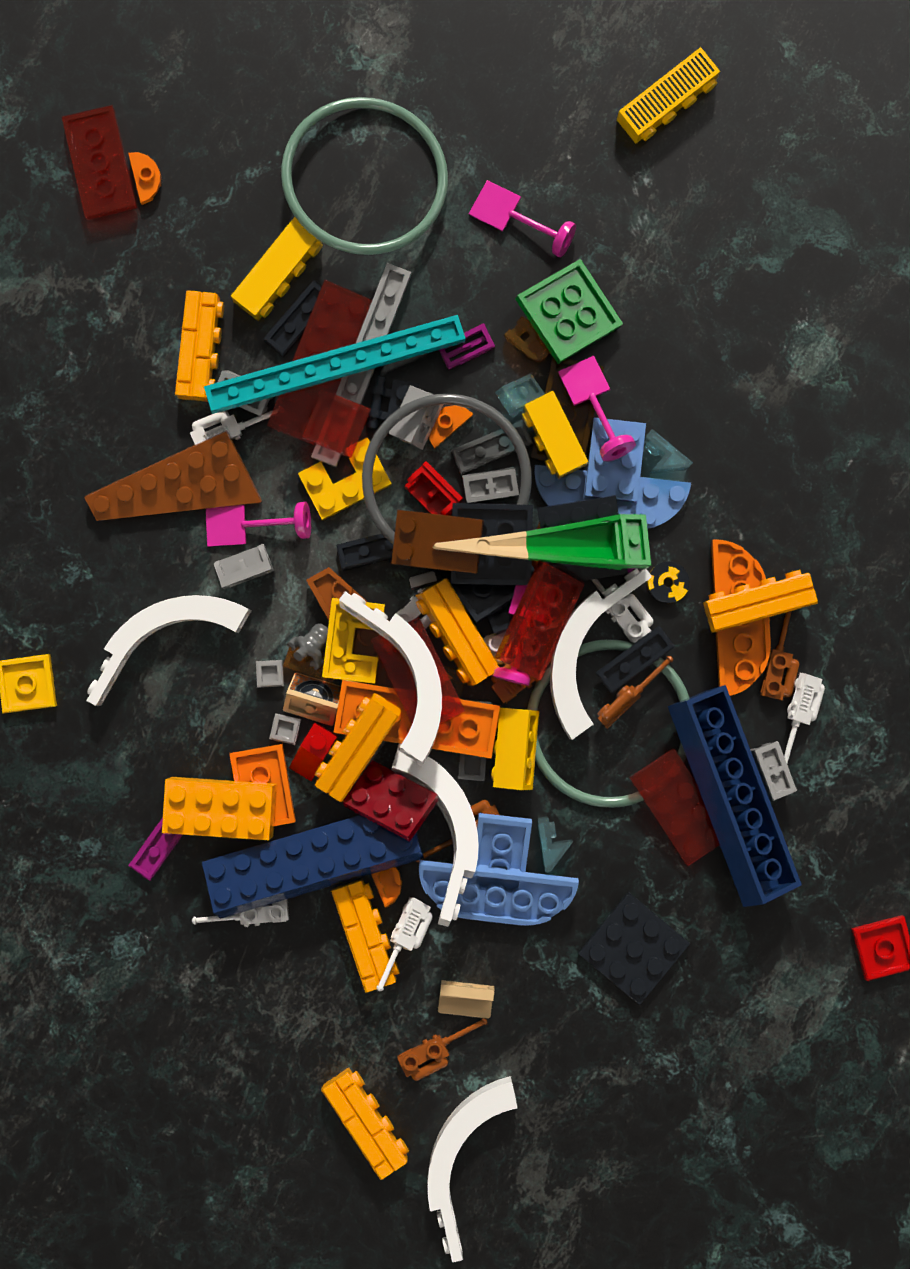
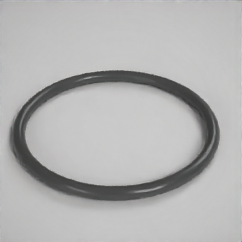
[362,394,532,544]

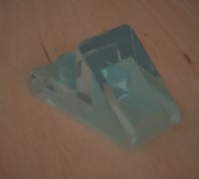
[495,373,545,417]
[644,429,693,473]
[537,816,573,872]

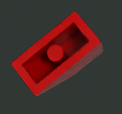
[289,723,339,781]

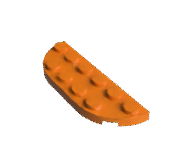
[711,540,771,696]

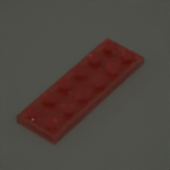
[267,280,372,446]

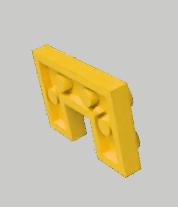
[298,437,392,521]
[322,598,385,684]

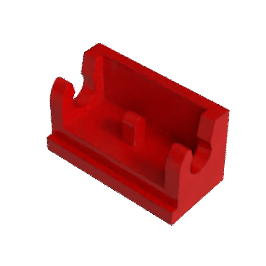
[405,461,463,516]

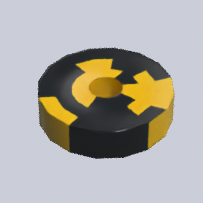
[647,561,690,604]

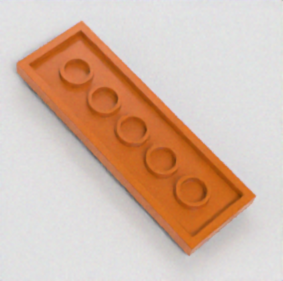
[334,680,500,758]

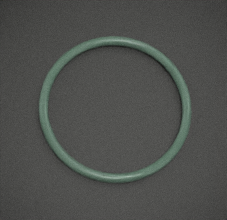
[281,97,448,255]
[527,640,689,808]

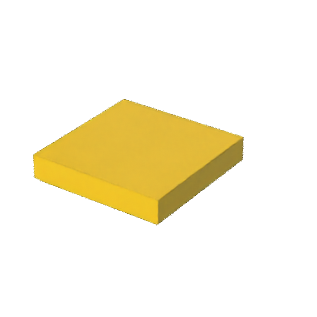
[0,654,57,713]

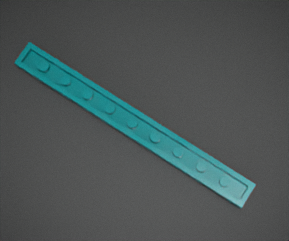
[204,315,466,414]

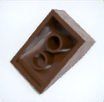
[391,510,484,573]

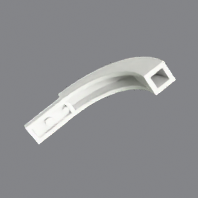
[550,568,652,739]
[339,591,442,767]
[86,595,252,706]
[391,743,478,927]
[428,1076,517,1262]

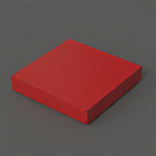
[851,915,910,981]

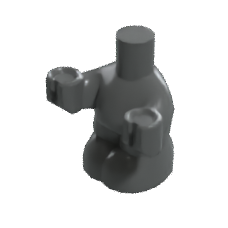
[287,624,328,670]

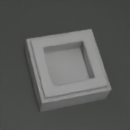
[409,571,437,590]
[256,660,284,687]
[269,713,302,745]

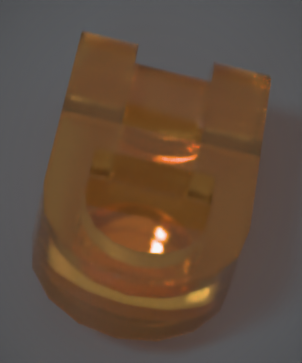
[504,316,550,362]

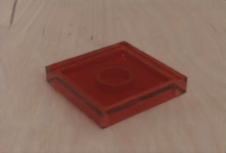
[302,389,371,458]

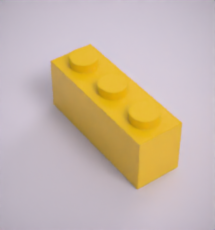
[522,391,588,479]
[491,708,539,790]

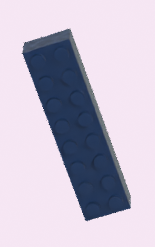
[668,685,802,907]
[202,815,424,919]

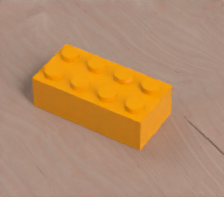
[162,777,277,840]

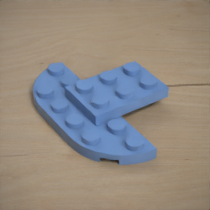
[534,417,691,529]
[419,813,579,925]

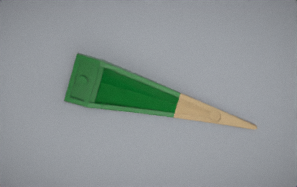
[433,514,651,570]

